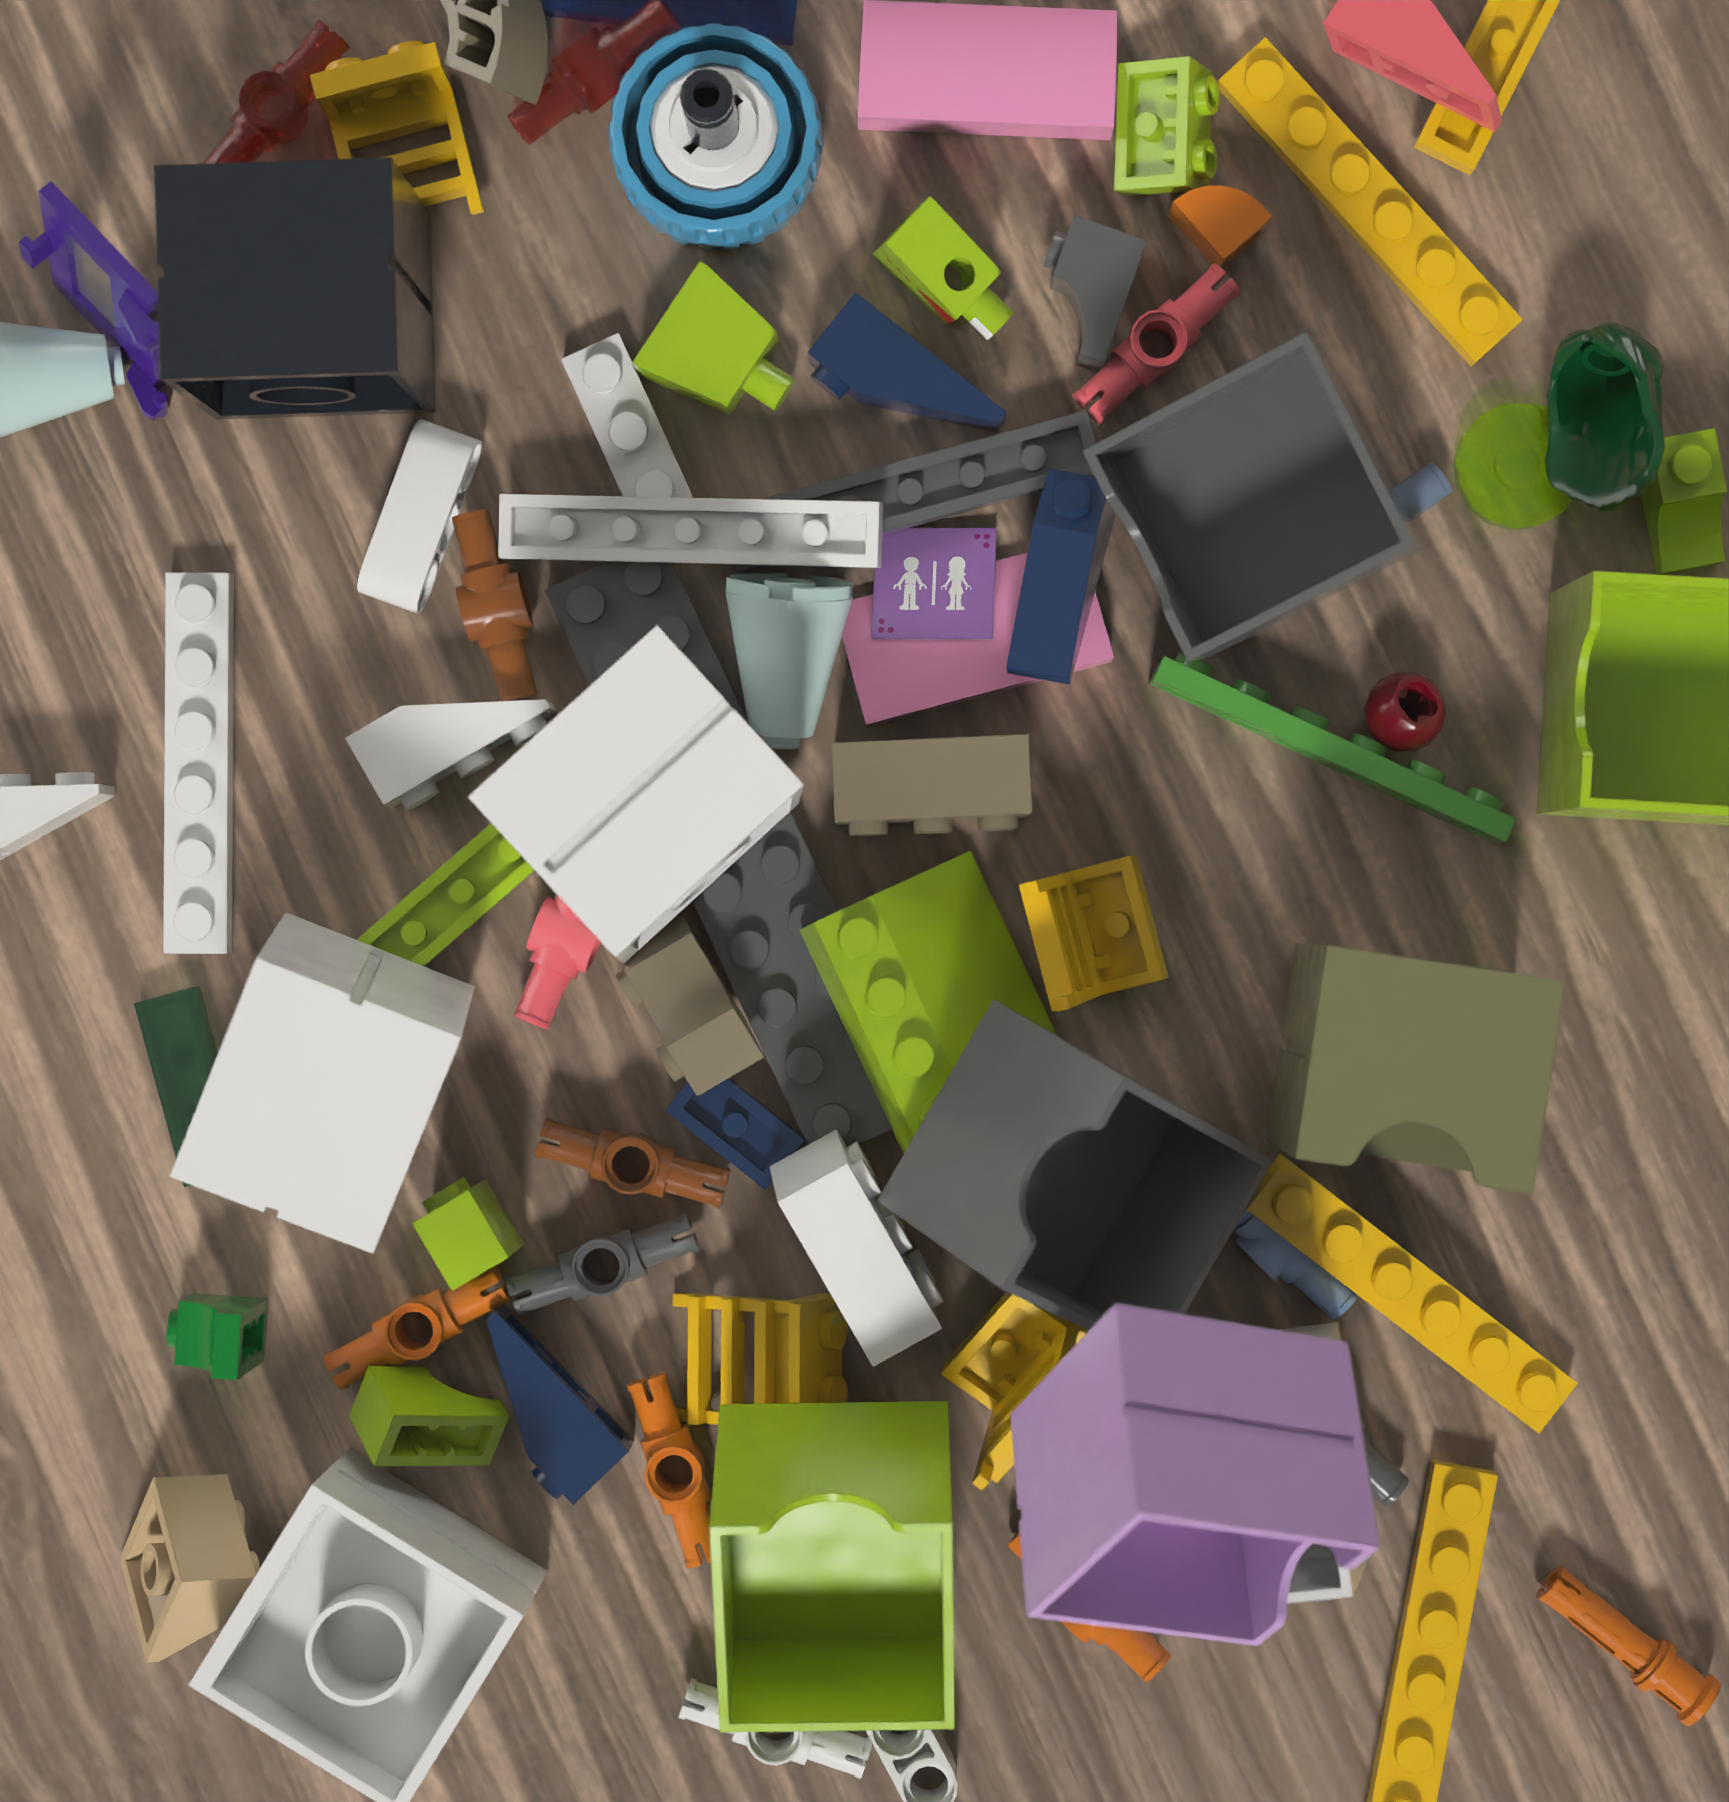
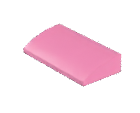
[857,0,1117,140]
[842,552,1114,728]

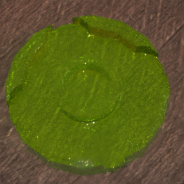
[1453,402,1573,531]

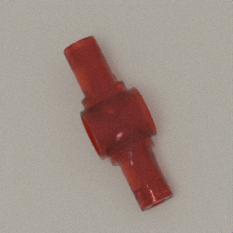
[507,0,680,145]
[199,20,351,164]

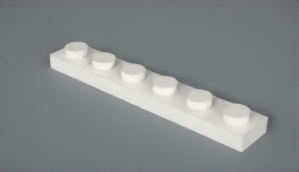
[498,494,883,568]
[163,573,234,954]

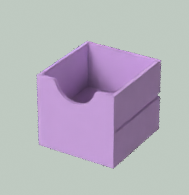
[1010,1303,1380,1646]

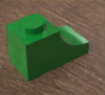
[166,1293,269,1380]

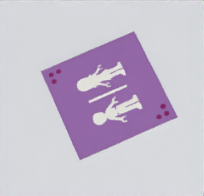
[871,528,997,640]

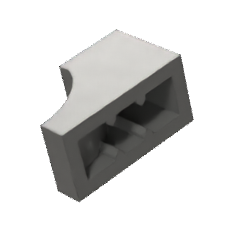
[1043,215,1147,372]

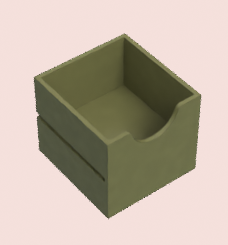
[1266,943,1565,1194]

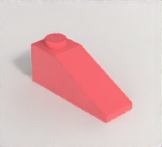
[1323,0,1502,132]

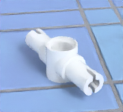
[678,1678,872,1779]

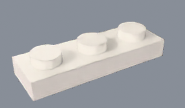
[561,333,693,498]

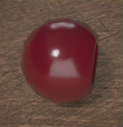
[1364,672,1447,752]

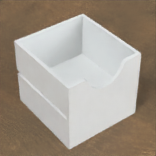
[468,626,804,963]
[170,912,475,1253]
[188,1448,548,1802]

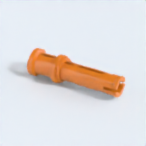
[1536,1565,1721,1726]

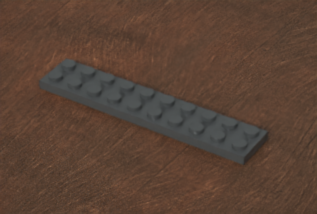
[545,562,892,1147]

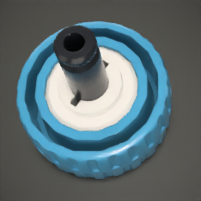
[608,23,823,251]

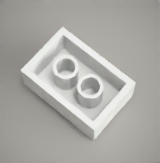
[769,1129,944,1367]

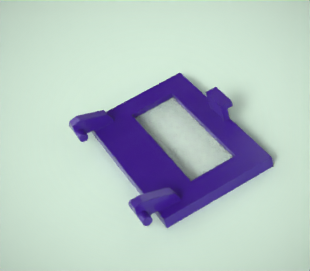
[19,181,168,421]

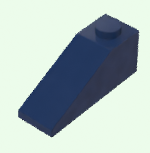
[807,292,1007,432]
[1006,469,1115,685]
[486,1304,634,1505]

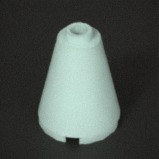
[0,322,125,438]
[725,572,853,749]

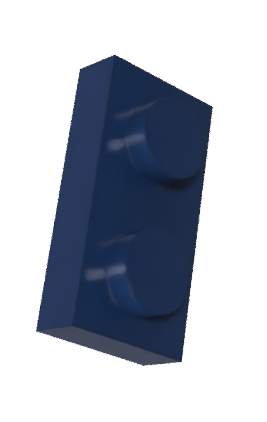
[665,1078,805,1190]

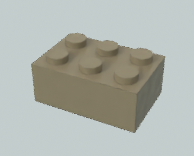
[831,734,1032,837]

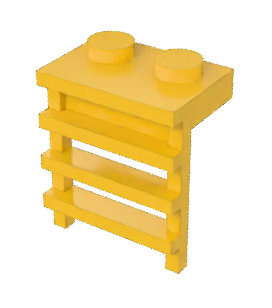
[310,41,484,215]
[1019,854,1169,1012]
[672,1292,848,1425]
[941,1292,1090,1490]

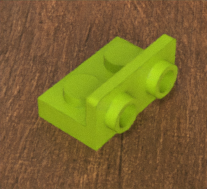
[1114,56,1219,196]

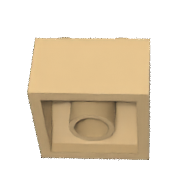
[120,1474,260,1663]

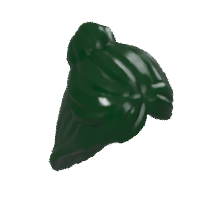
[1545,323,1665,512]

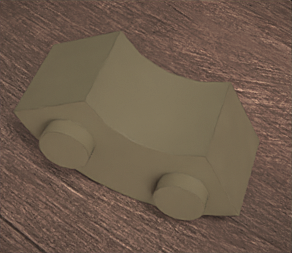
[440,0,548,105]
[615,911,764,1097]

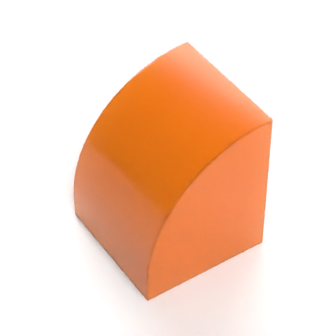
[1168,185,1273,269]

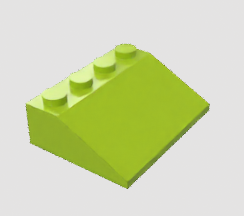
[799,851,1057,1154]

